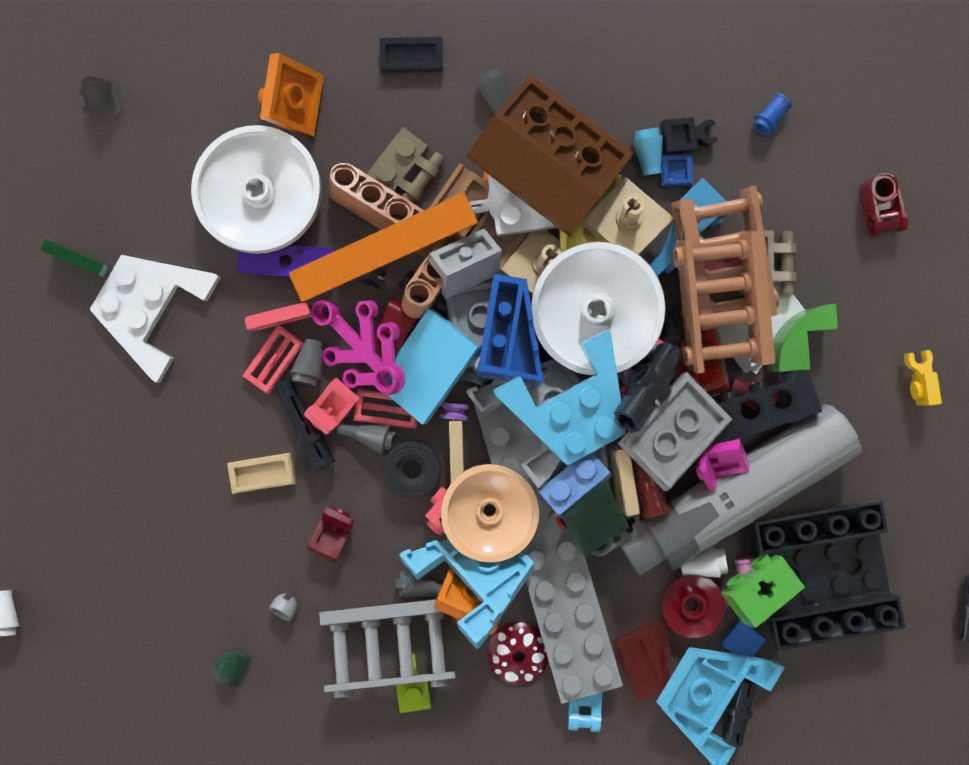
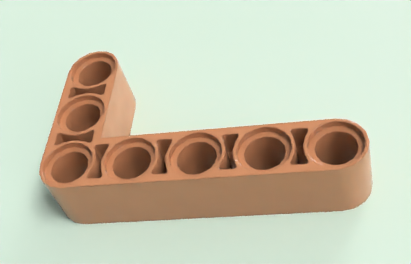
[328,163,464,318]

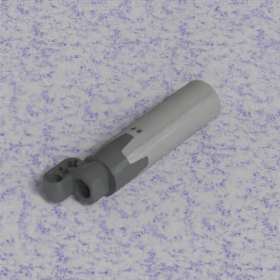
[584,404,862,576]

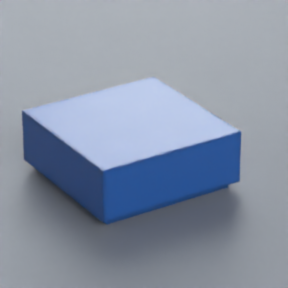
[660,154,694,188]
[719,618,766,657]

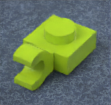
[396,653,432,713]

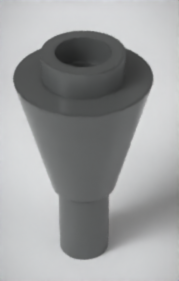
[337,422,397,456]
[395,567,442,597]

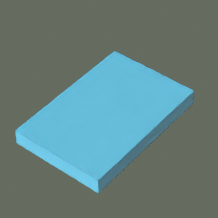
[387,308,481,425]

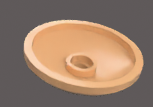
[441,464,539,562]

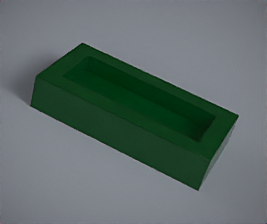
[40,239,114,279]

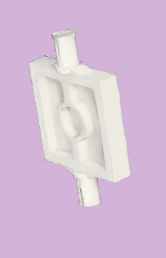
[469,174,557,237]

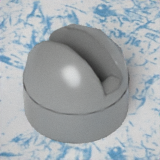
[269,593,297,621]

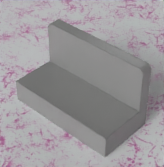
[429,229,502,299]

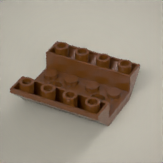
[466,74,635,237]

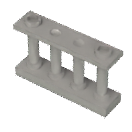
[319,600,457,698]

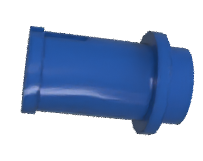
[753,93,792,135]

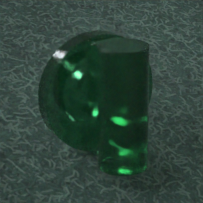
[214,651,251,687]

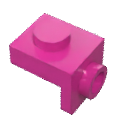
[696,439,749,491]

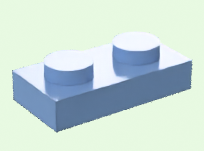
[538,453,612,518]

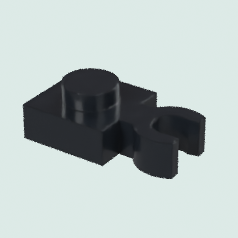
[660,117,718,154]

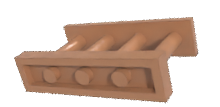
[671,185,779,331]
[673,230,775,373]

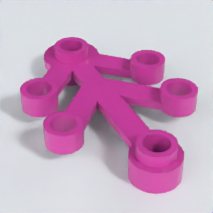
[311,299,405,395]

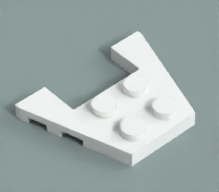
[90,255,221,383]

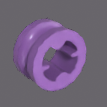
[439,402,469,421]

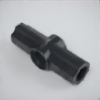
[614,342,684,433]

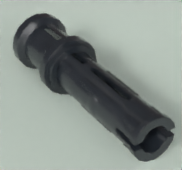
[273,378,336,474]

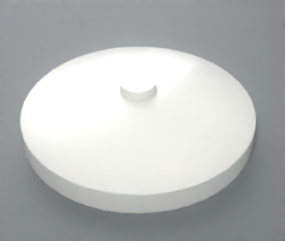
[191,125,322,254]
[531,242,665,375]

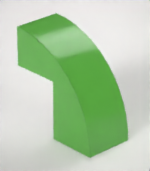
[767,304,838,373]

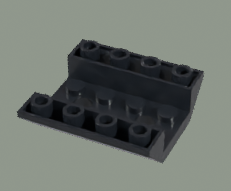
[751,500,906,651]

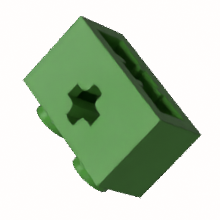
[721,554,805,628]

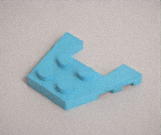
[492,330,626,465]
[399,539,534,649]
[656,647,785,765]

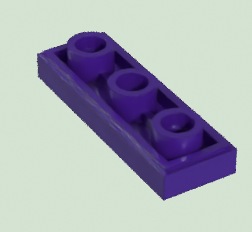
[237,245,336,278]

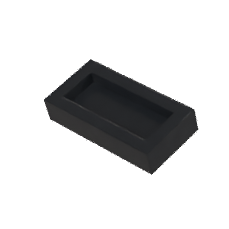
[379,37,443,73]

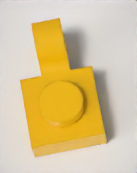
[904,350,942,406]

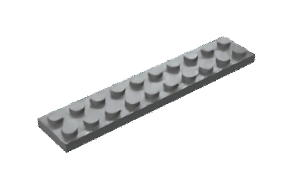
[473,402,623,704]

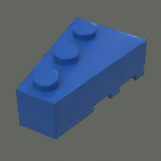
[477,274,544,387]

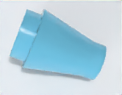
[631,128,663,176]

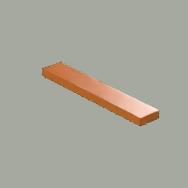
[289,192,478,302]

